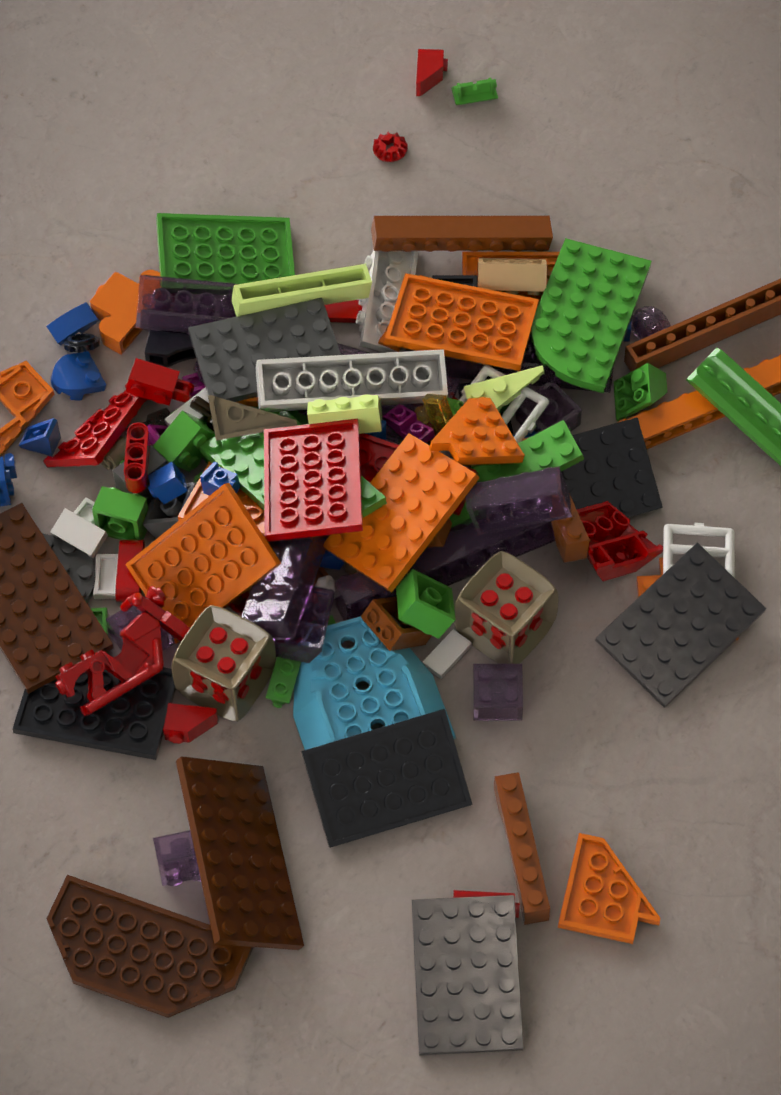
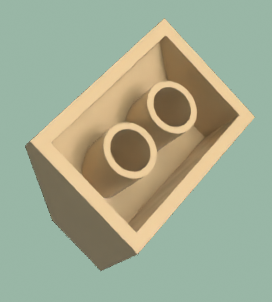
[478,258,547,295]

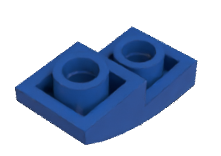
[46,302,99,345]

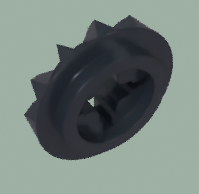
[63,333,100,353]

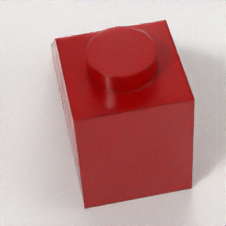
[416,49,448,96]
[163,703,218,744]

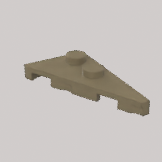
[208,395,297,441]

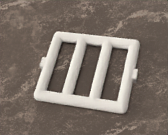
[459,365,549,443]
[663,522,735,578]

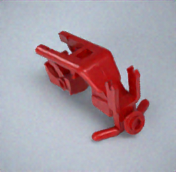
[55,586,190,716]

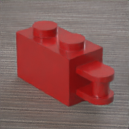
[125,358,195,406]

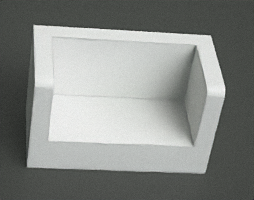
[50,508,108,559]

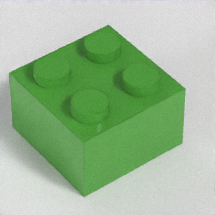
[153,410,215,472]
[92,486,148,540]
[396,569,456,639]

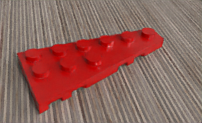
[43,384,148,468]

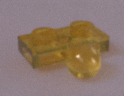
[414,394,453,435]

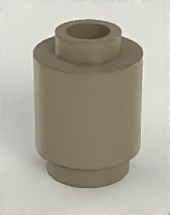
[101,436,126,470]

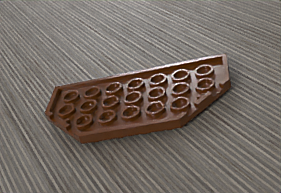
[46,875,254,1018]

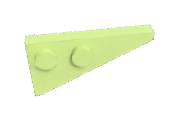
[464,365,544,411]

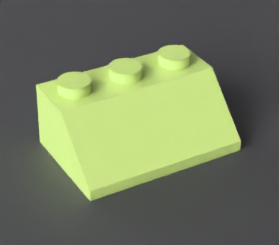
[307,395,382,434]

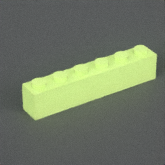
[231,264,372,317]

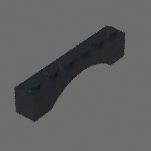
[144,330,196,367]

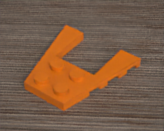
[0,361,55,457]

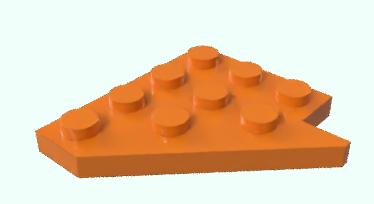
[429,397,525,465]
[558,833,661,944]

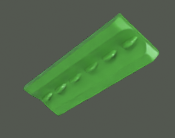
[686,348,781,466]

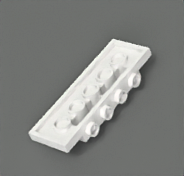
[356,250,419,353]

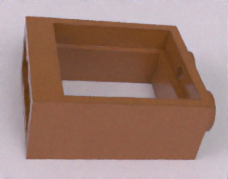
[361,596,432,651]

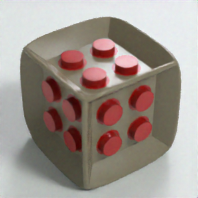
[454,551,559,669]
[171,605,276,722]

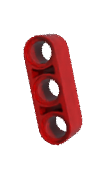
[124,422,150,493]
[115,539,145,602]

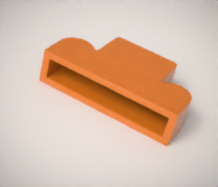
[90,270,174,355]

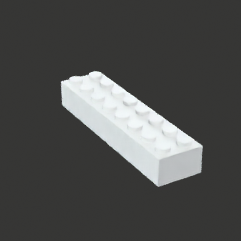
[255,349,448,412]

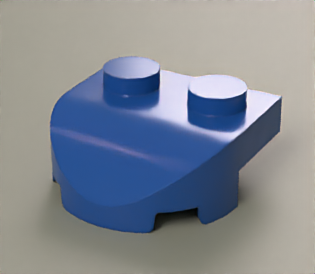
[50,351,106,401]

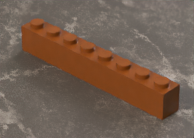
[371,215,553,252]
[624,278,781,372]

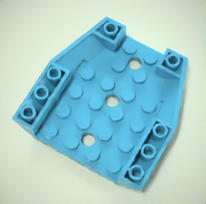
[293,616,456,750]

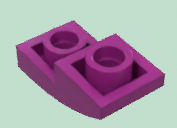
[383,404,435,443]

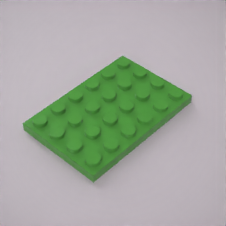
[156,213,295,293]

